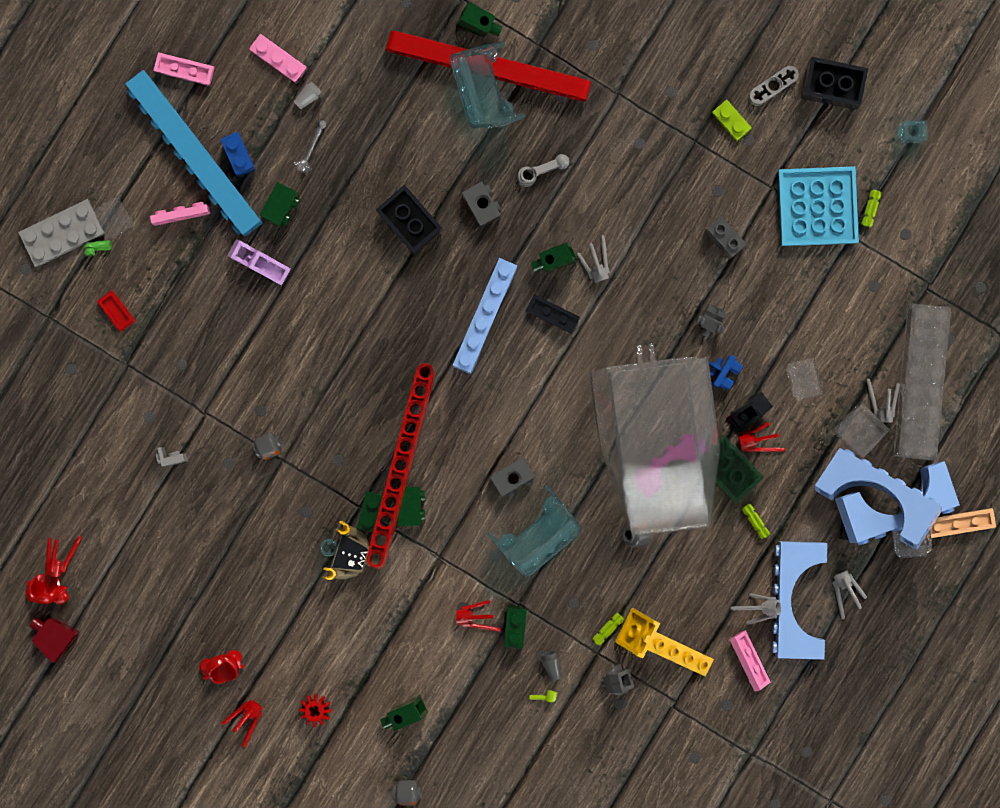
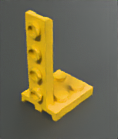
[615,608,714,676]

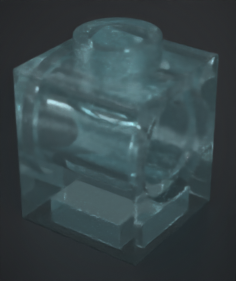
[897,120,928,143]

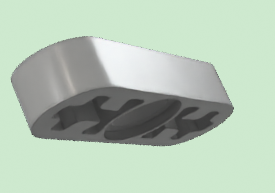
[749,66,799,106]

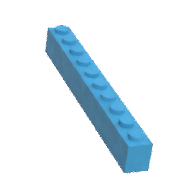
[125,70,263,237]

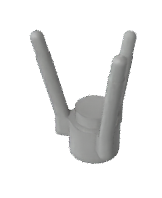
[577,235,610,283]
[866,379,900,422]
[832,570,867,619]
[730,593,781,625]

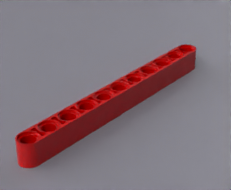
[385,31,591,101]
[367,363,435,569]

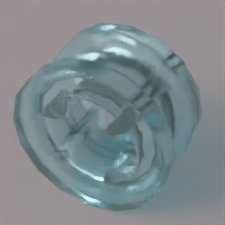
[320,539,338,557]

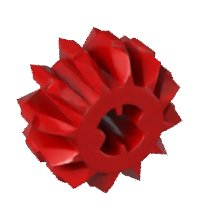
[299,693,332,727]

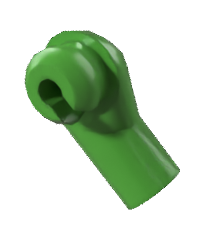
[83,240,112,256]

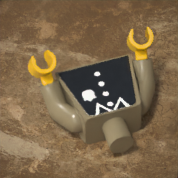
[322,521,379,580]

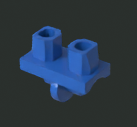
[708,355,743,390]

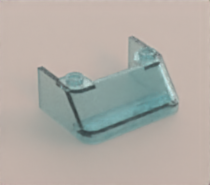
[450,42,525,128]
[488,484,582,576]

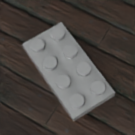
[18,199,105,267]

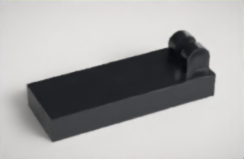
[526,294,580,335]

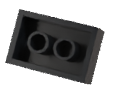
[800,57,869,110]
[375,184,443,256]

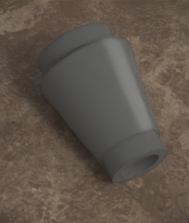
[541,650,561,681]

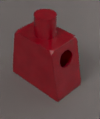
[29,617,79,663]

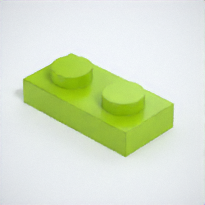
[712,100,751,142]

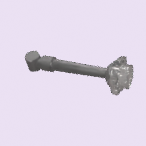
[294,120,326,173]

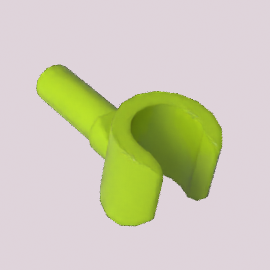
[530,690,557,702]

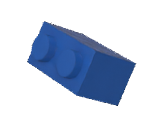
[220,131,256,177]

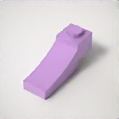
[227,239,290,285]

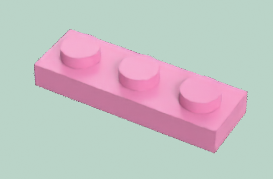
[249,34,307,83]
[153,52,215,86]
[150,202,211,226]
[730,630,771,691]

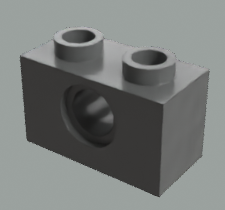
[462,182,502,228]
[705,216,747,259]
[490,457,535,498]

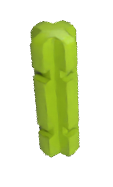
[861,190,881,227]
[742,504,770,539]
[593,613,624,646]

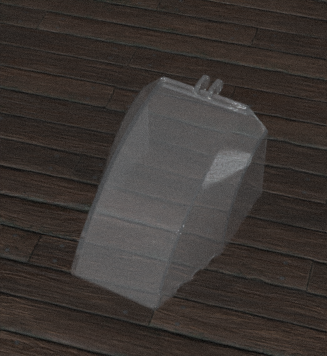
[589,344,720,536]

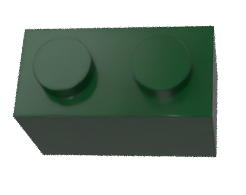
[259,182,300,228]
[397,487,426,526]
[357,490,383,532]
[504,606,527,648]

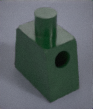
[456,2,503,37]
[531,242,577,273]
[380,695,428,731]

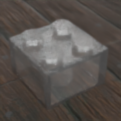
[832,403,890,458]

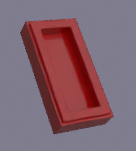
[97,290,136,332]

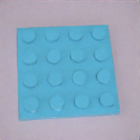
[778,166,859,246]

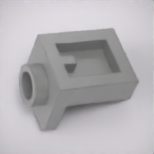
[156,447,187,467]

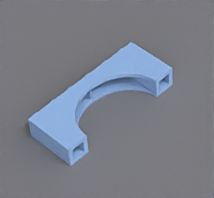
[453,258,517,375]
[815,448,942,550]
[835,461,960,545]
[772,541,827,659]

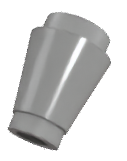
[294,81,322,109]

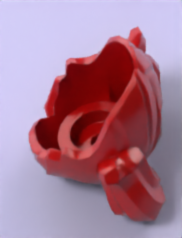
[25,574,69,605]
[199,650,244,684]

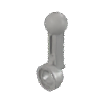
[517,154,570,187]

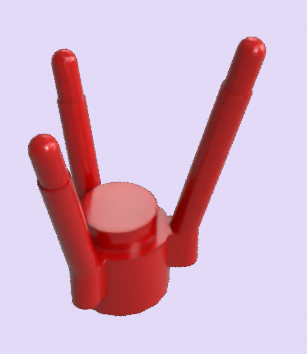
[739,422,785,453]
[45,536,82,577]
[456,600,502,632]
[221,699,263,748]

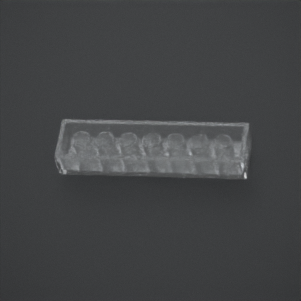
[893,304,951,461]

